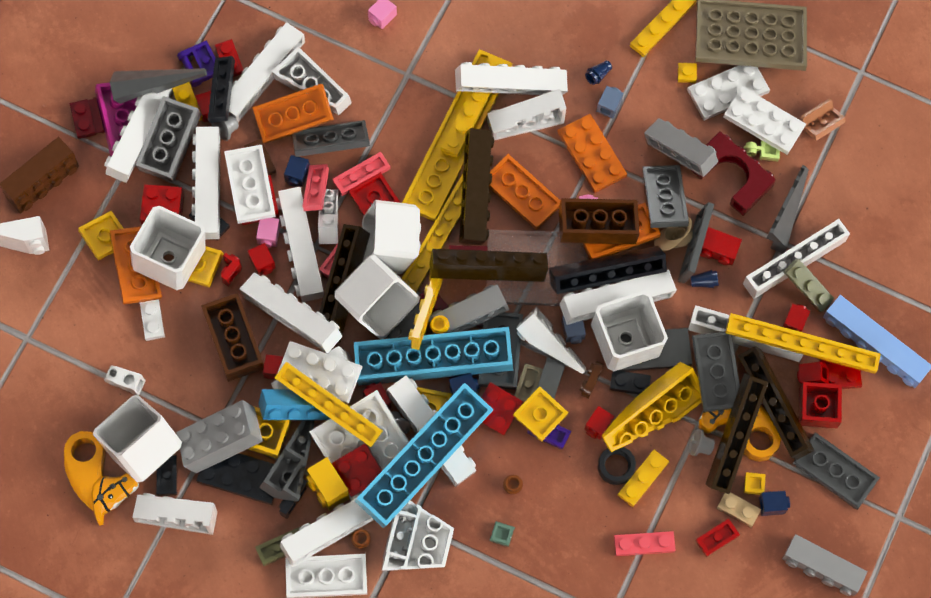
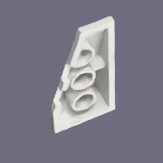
[516,306,586,374]

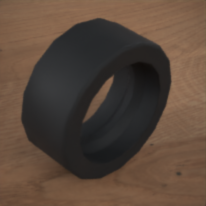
[598,447,636,485]

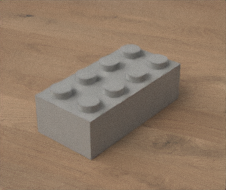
[136,96,201,183]
[176,400,263,473]

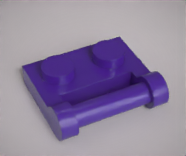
[177,40,215,87]

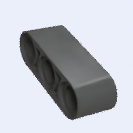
[536,357,566,399]

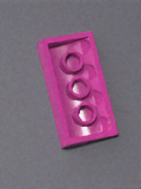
[95,82,137,157]

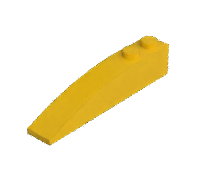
[602,362,702,452]

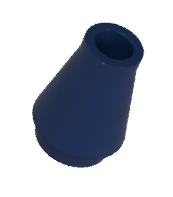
[585,60,612,85]
[691,270,719,288]

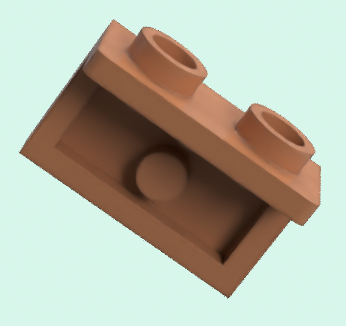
[801,98,846,141]

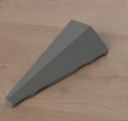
[110,68,207,104]
[767,165,809,254]
[259,420,314,501]

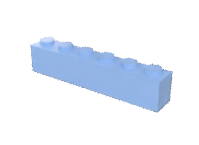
[823,295,931,388]

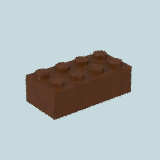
[0,136,79,214]
[558,198,640,244]
[201,293,264,382]

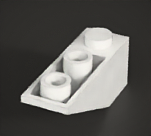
[318,189,338,244]

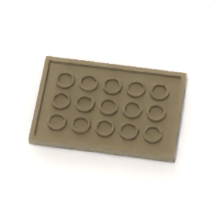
[695,0,807,71]

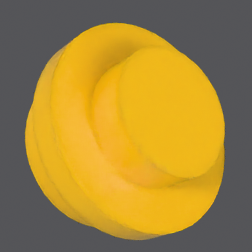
[430,315,450,334]

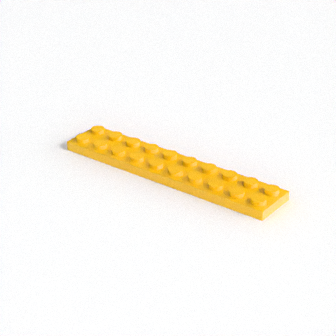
[402,49,513,222]

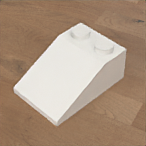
[0,216,49,255]

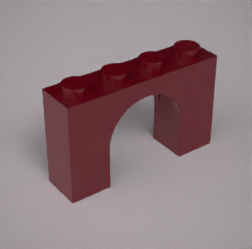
[691,131,776,216]

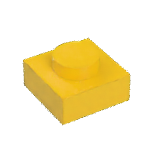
[678,63,697,83]
[744,472,766,495]

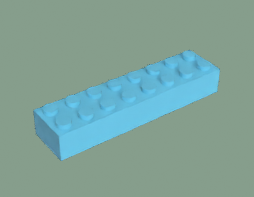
[354,327,513,386]
[354,383,493,528]

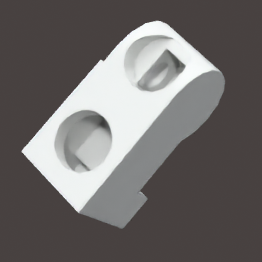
[104,365,146,395]

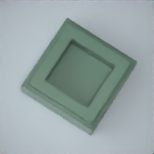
[490,521,515,547]

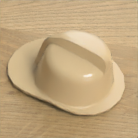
[654,217,693,251]

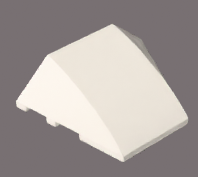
[382,501,454,571]

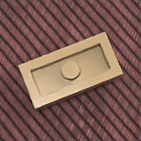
[716,492,761,528]

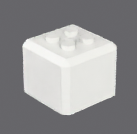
[362,200,421,274]
[130,206,206,290]
[335,255,420,339]
[591,291,668,371]
[93,395,182,482]

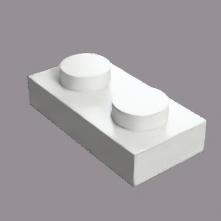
[140,299,165,341]

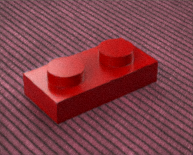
[215,39,243,77]
[695,518,740,557]

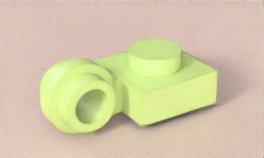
[744,140,780,162]

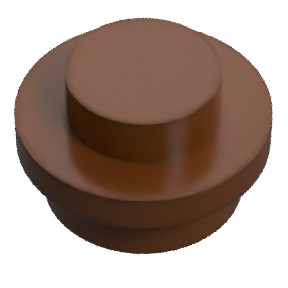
[503,475,523,494]
[351,529,371,549]

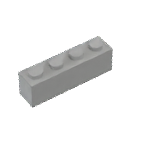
[644,118,718,177]
[429,284,510,333]
[782,534,868,596]

